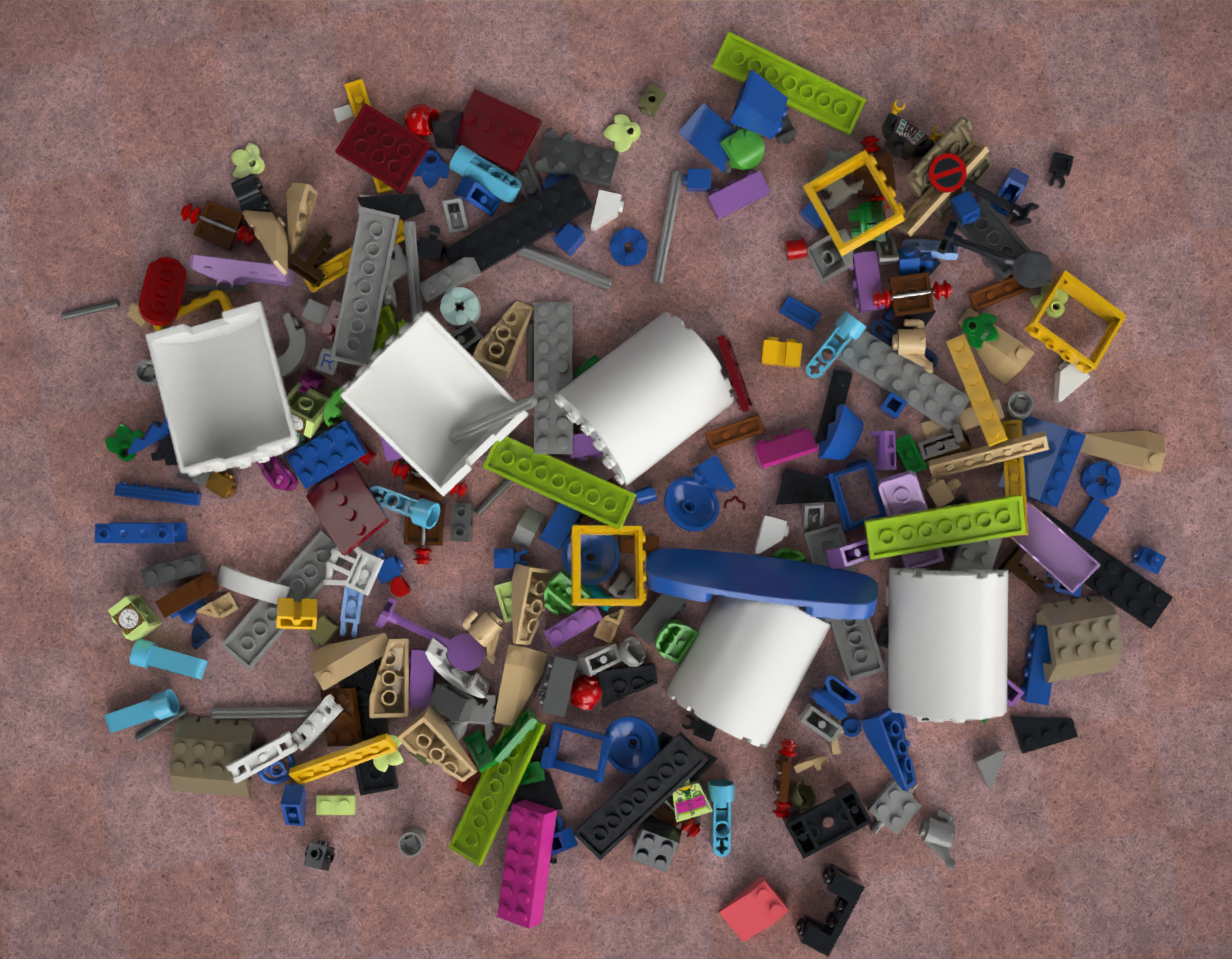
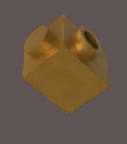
[205,471,238,499]

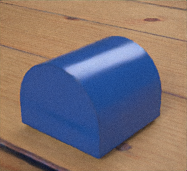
[635,485,658,506]

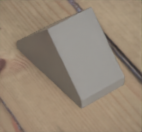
[442,196,469,233]
[874,235,899,265]
[801,502,824,533]
[511,507,545,550]
[973,748,1005,788]

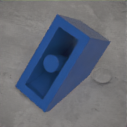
[991,167,1029,216]
[454,177,502,217]
[691,455,736,493]
[280,784,307,826]

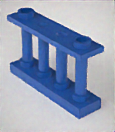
[95,522,187,543]

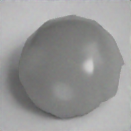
[619,636,646,667]

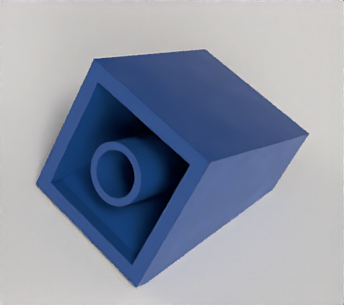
[730,70,788,139]

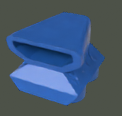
[809,675,860,720]

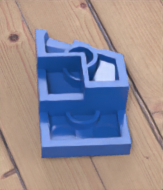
[678,103,736,172]
[818,404,864,461]
[128,417,171,455]

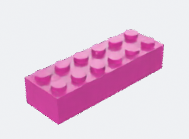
[497,800,557,929]

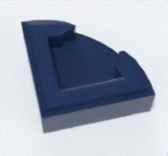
[191,623,211,650]

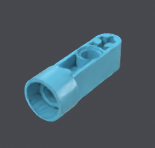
[449,145,521,203]
[806,311,866,378]
[370,485,440,529]
[130,639,208,680]
[104,689,179,733]
[707,779,735,857]

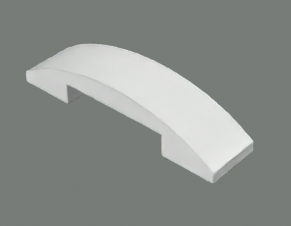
[216,565,290,604]
[425,638,490,699]

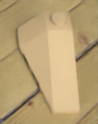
[242,210,288,276]
[472,301,534,381]
[921,382,1005,440]
[1079,431,1166,473]
[512,563,558,645]
[369,639,409,718]

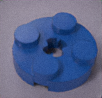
[610,227,648,266]
[1080,461,1121,500]

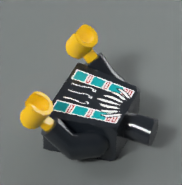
[881,99,944,161]

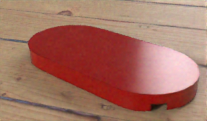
[138,257,187,326]

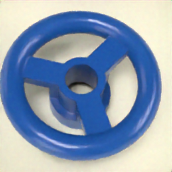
[257,747,295,784]

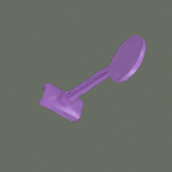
[375,597,484,671]

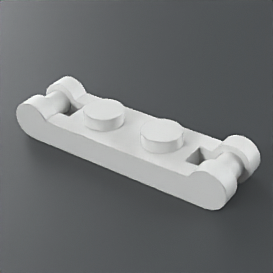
[291,694,343,751]
[226,731,298,783]

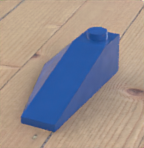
[860,707,916,791]

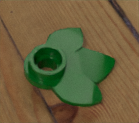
[962,313,999,350]
[105,424,144,461]

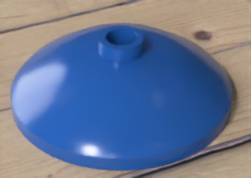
[664,476,719,532]
[562,535,620,585]
[605,716,660,774]

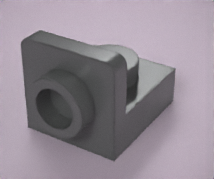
[775,114,798,145]

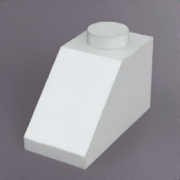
[591,190,625,231]
[1053,361,1090,403]
[754,515,789,554]

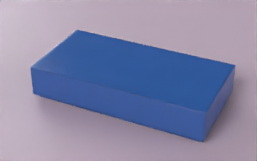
[779,295,822,331]
[1072,498,1110,541]

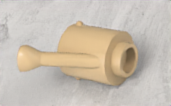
[892,319,933,374]
[462,610,503,664]

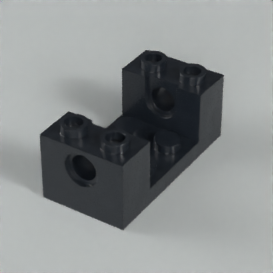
[782,782,872,859]
[796,863,865,957]

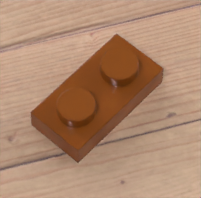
[620,535,659,555]

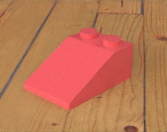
[719,875,789,942]

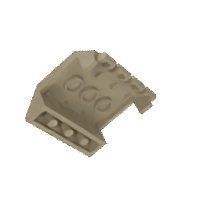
[905,116,994,222]
[1036,595,1123,683]
[170,715,256,798]

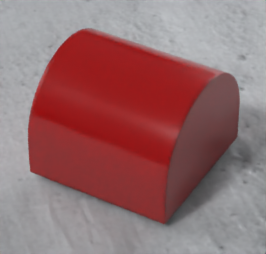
[784,238,807,261]
[358,443,377,466]
[390,576,412,597]

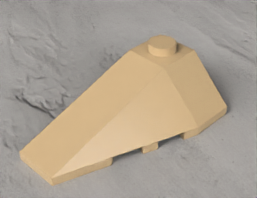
[286,182,318,257]
[957,307,1034,385]
[309,632,389,690]
[494,644,547,726]
[397,706,477,782]

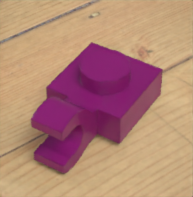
[298,369,326,394]

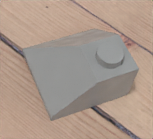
[807,228,854,283]

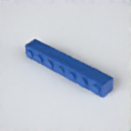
[114,481,201,506]

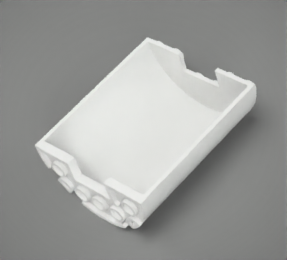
[146,301,299,476]
[341,311,529,496]
[554,312,734,487]
[888,568,1008,723]
[666,595,831,748]

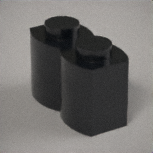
[231,174,271,212]

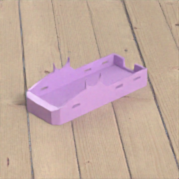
[189,255,294,287]
[878,471,944,568]
[1010,501,1100,593]

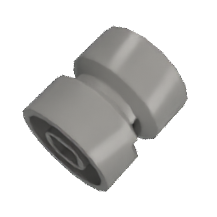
[135,359,159,386]
[1006,391,1034,420]
[608,571,644,599]
[398,826,427,857]

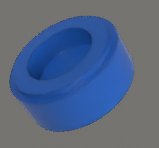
[841,717,861,737]

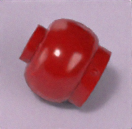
[404,104,439,137]
[570,675,602,710]

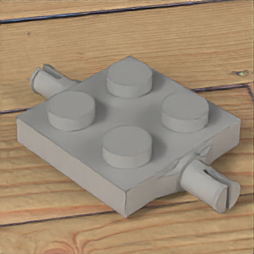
[867,780,922,835]

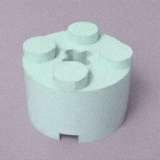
[440,287,481,328]

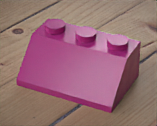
[753,427,819,469]

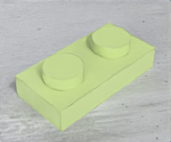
[494,581,512,623]
[316,794,356,815]

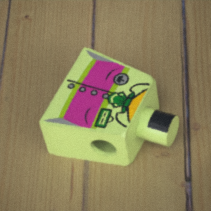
[673,779,712,822]

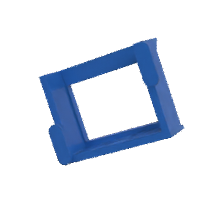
[824,458,887,532]
[540,722,614,783]

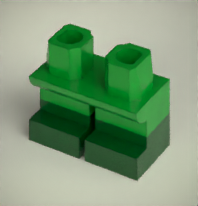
[848,200,888,242]

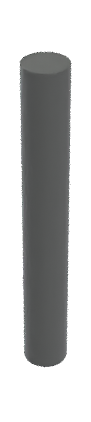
[187,285,245,293]
[61,300,120,320]
[526,324,534,382]
[475,479,513,516]
[135,707,188,742]

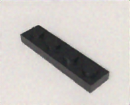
[815,369,853,445]

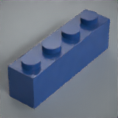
[539,503,585,550]
[1019,624,1052,706]

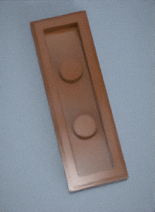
[968,276,1029,312]
[705,414,765,451]

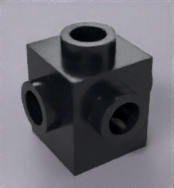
[304,840,335,871]

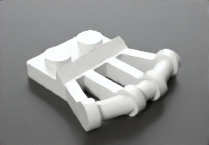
[323,546,384,596]

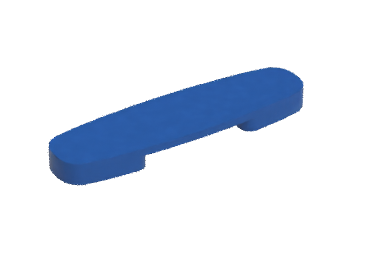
[646,548,879,620]

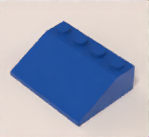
[998,416,1086,508]

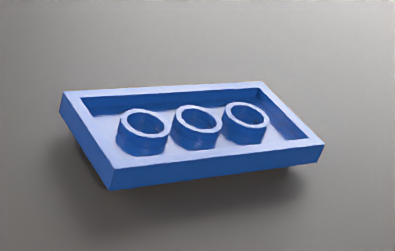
[285,419,368,489]

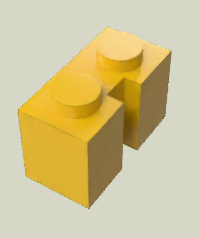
[760,337,803,368]
[276,598,317,630]

